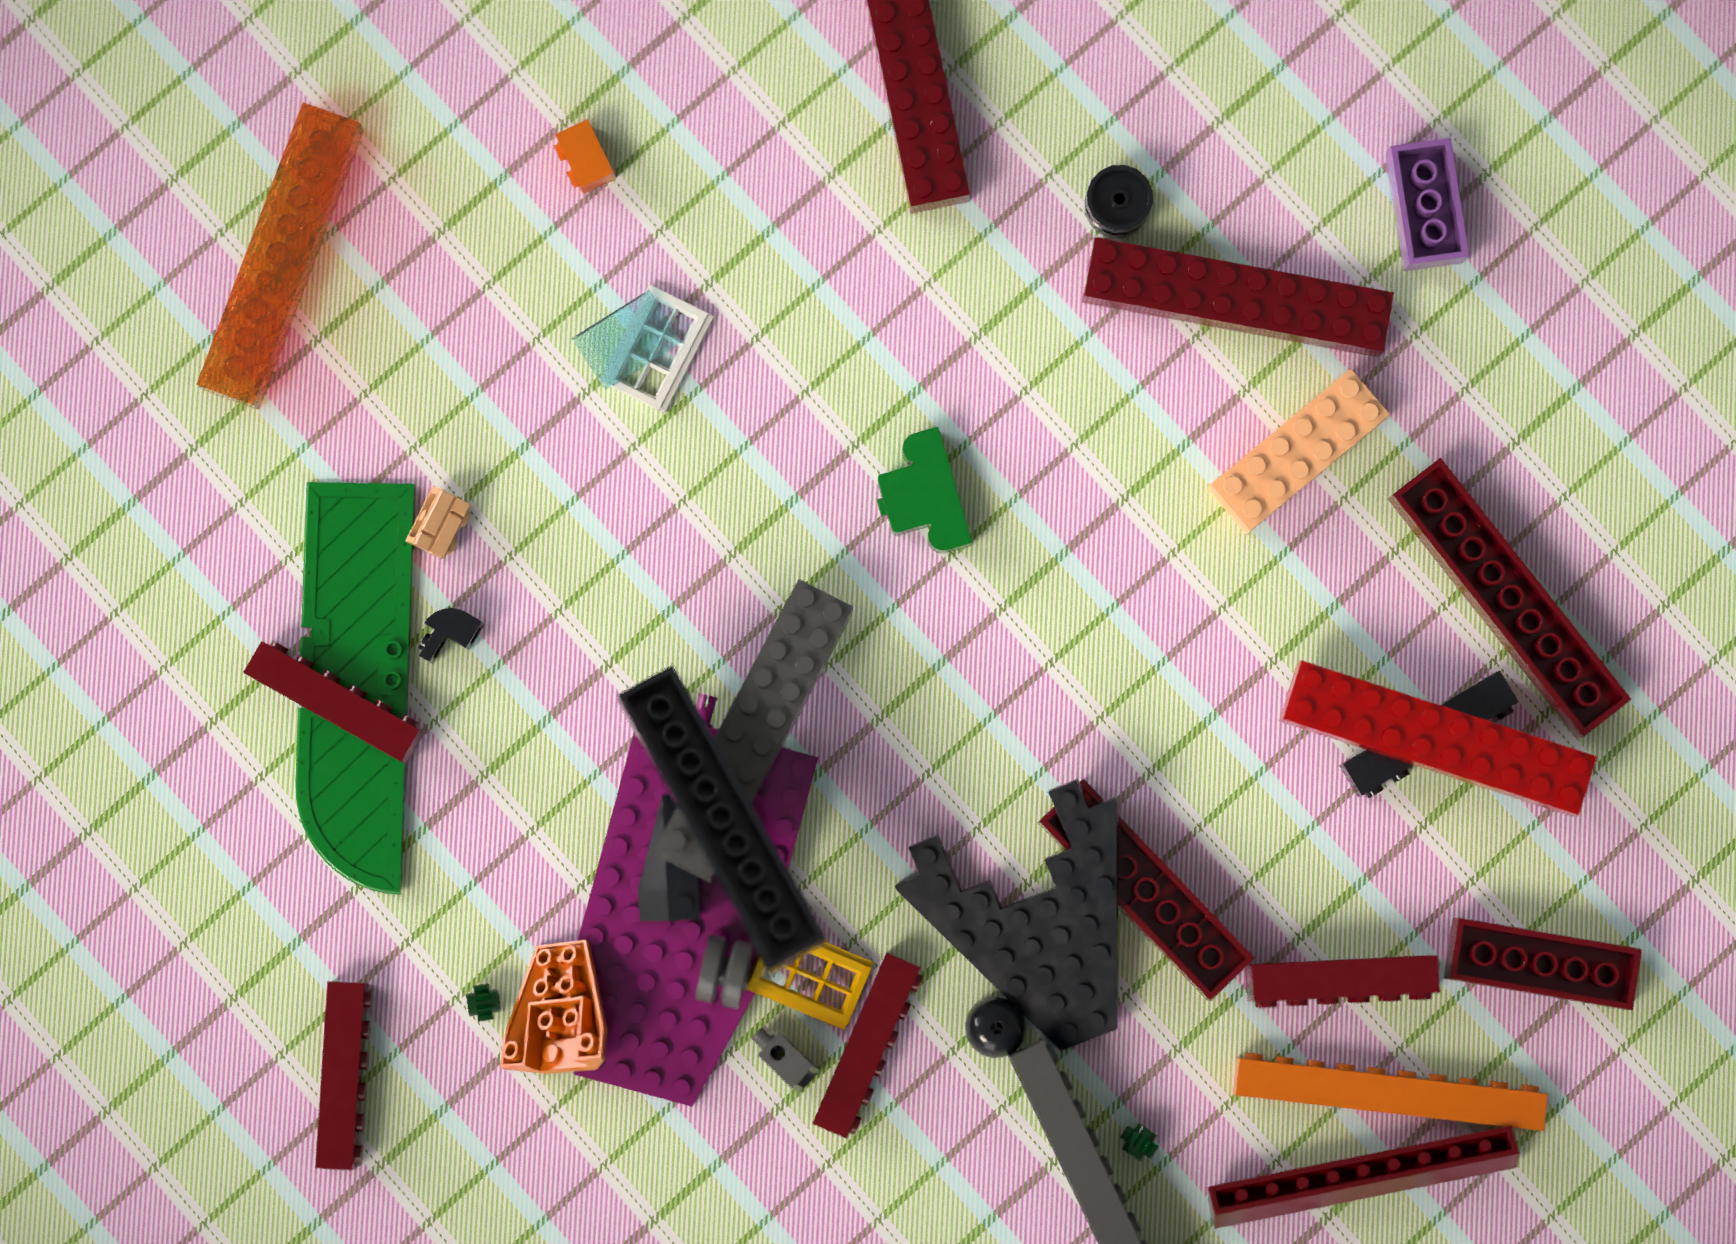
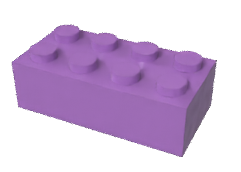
[1385,138,1469,271]

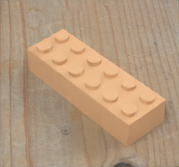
[1208,368,1390,535]

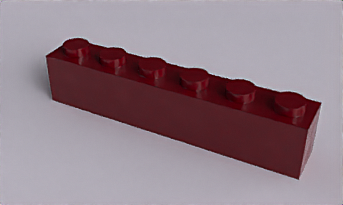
[243,640,424,765]
[812,953,923,1138]
[315,981,373,1170]

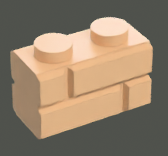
[406,487,471,559]

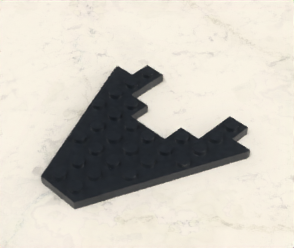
[895,778,1118,1051]

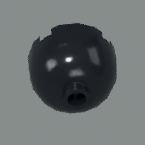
[965,997,1026,1058]

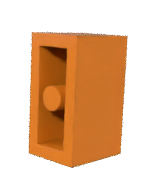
[553,119,616,194]

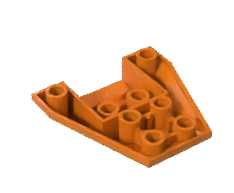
[500,940,607,1074]

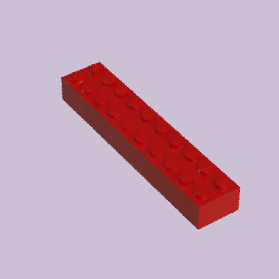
[1279,660,1597,817]

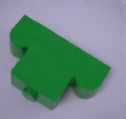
[876,427,972,554]

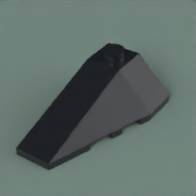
[638,795,702,921]

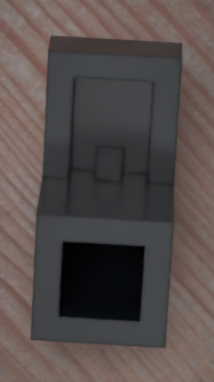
[418,608,485,664]

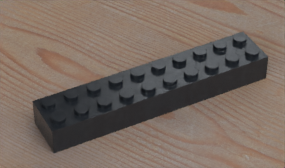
[617,665,827,974]

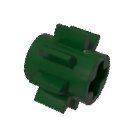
[466,984,501,1022]
[1120,1123,1159,1162]

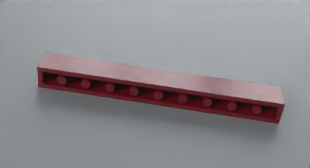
[1208,1125,1520,1229]

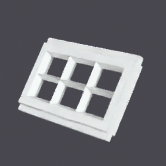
[600,285,714,413]

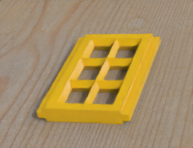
[746,942,873,1030]

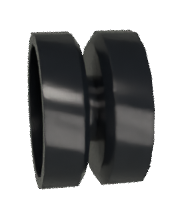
[1084,165,1153,238]

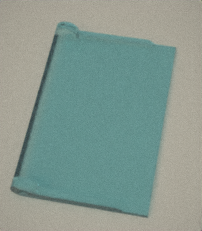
[572,290,682,391]

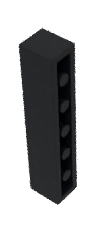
[1339,670,1519,799]

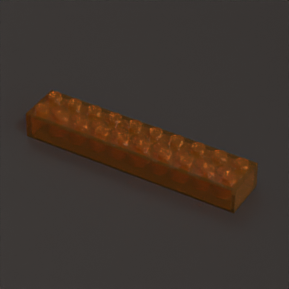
[196,102,364,410]

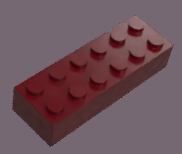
[1443,918,1642,1011]
[1245,955,1440,1008]

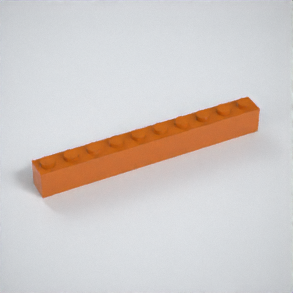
[1233,1052,1548,1131]

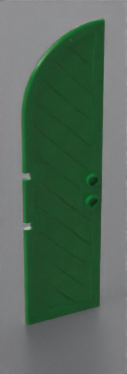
[295,482,415,895]

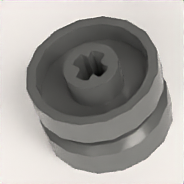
[695,934,753,1009]

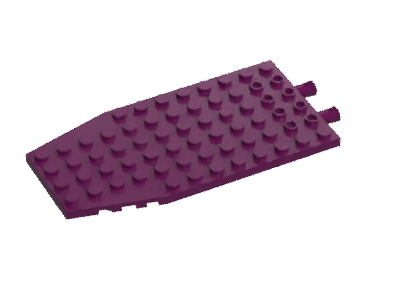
[573,693,819,1107]

